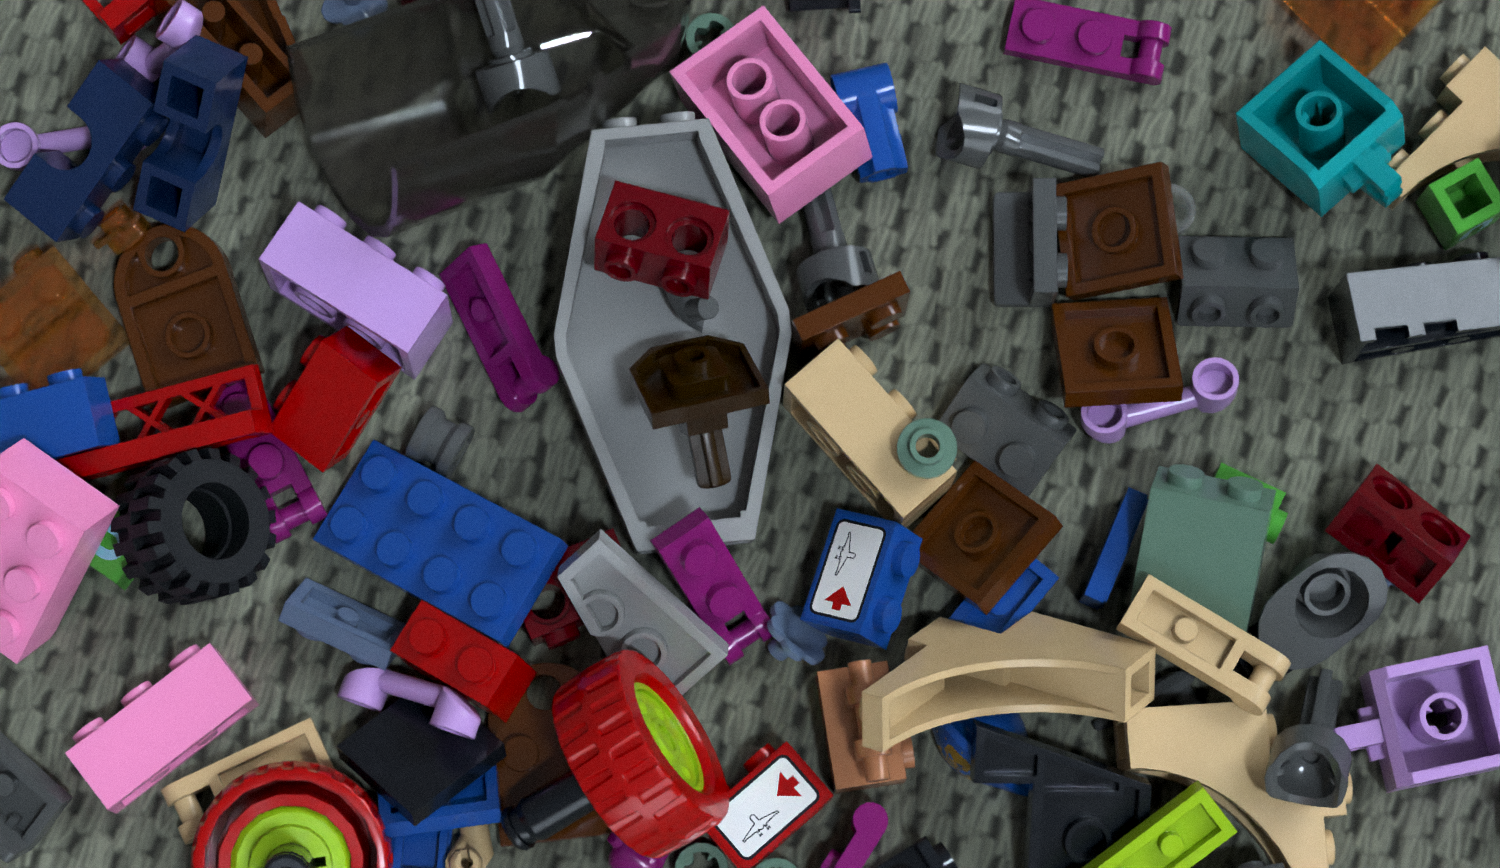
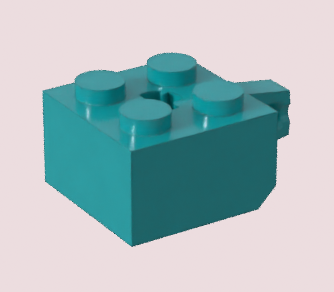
[1236,40,1405,217]

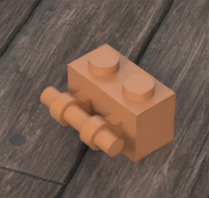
[816,659,915,794]

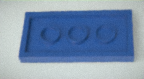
[313,439,568,648]

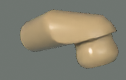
[445,824,494,868]

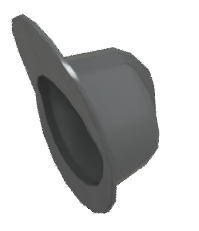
[1257,552,1388,670]

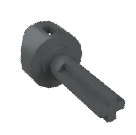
[475,0,562,114]
[935,83,1104,177]
[796,187,879,313]
[1264,669,1352,808]

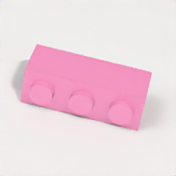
[65,643,259,814]

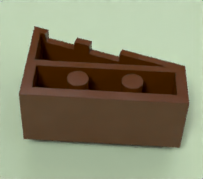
[154,0,311,138]

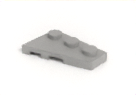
[557,529,729,695]

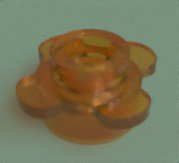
[93,202,151,255]

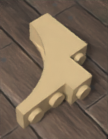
[1388,47,1500,210]
[859,611,1156,752]
[1113,702,1353,868]

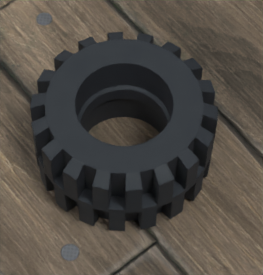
[111,448,276,605]

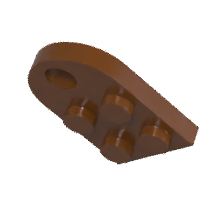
[114,224,265,410]
[488,663,612,848]

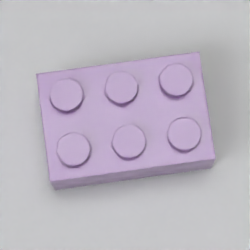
[259,201,453,380]

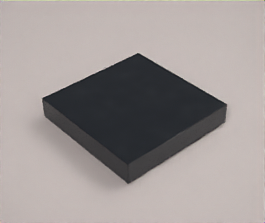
[337,678,507,826]

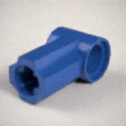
[830,62,908,183]

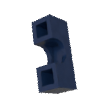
[133,35,248,232]
[4,59,168,242]

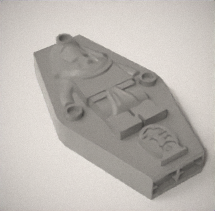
[554,111,792,555]

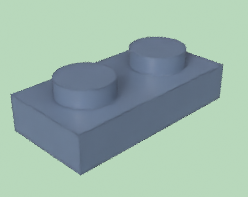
[278,577,406,671]

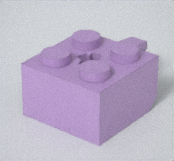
[1334,645,1500,793]

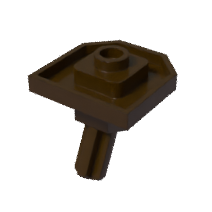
[629,335,770,489]

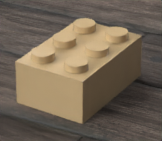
[783,338,957,528]

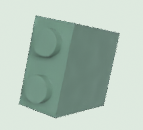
[1129,464,1276,632]

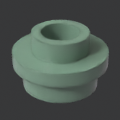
[897,418,957,479]

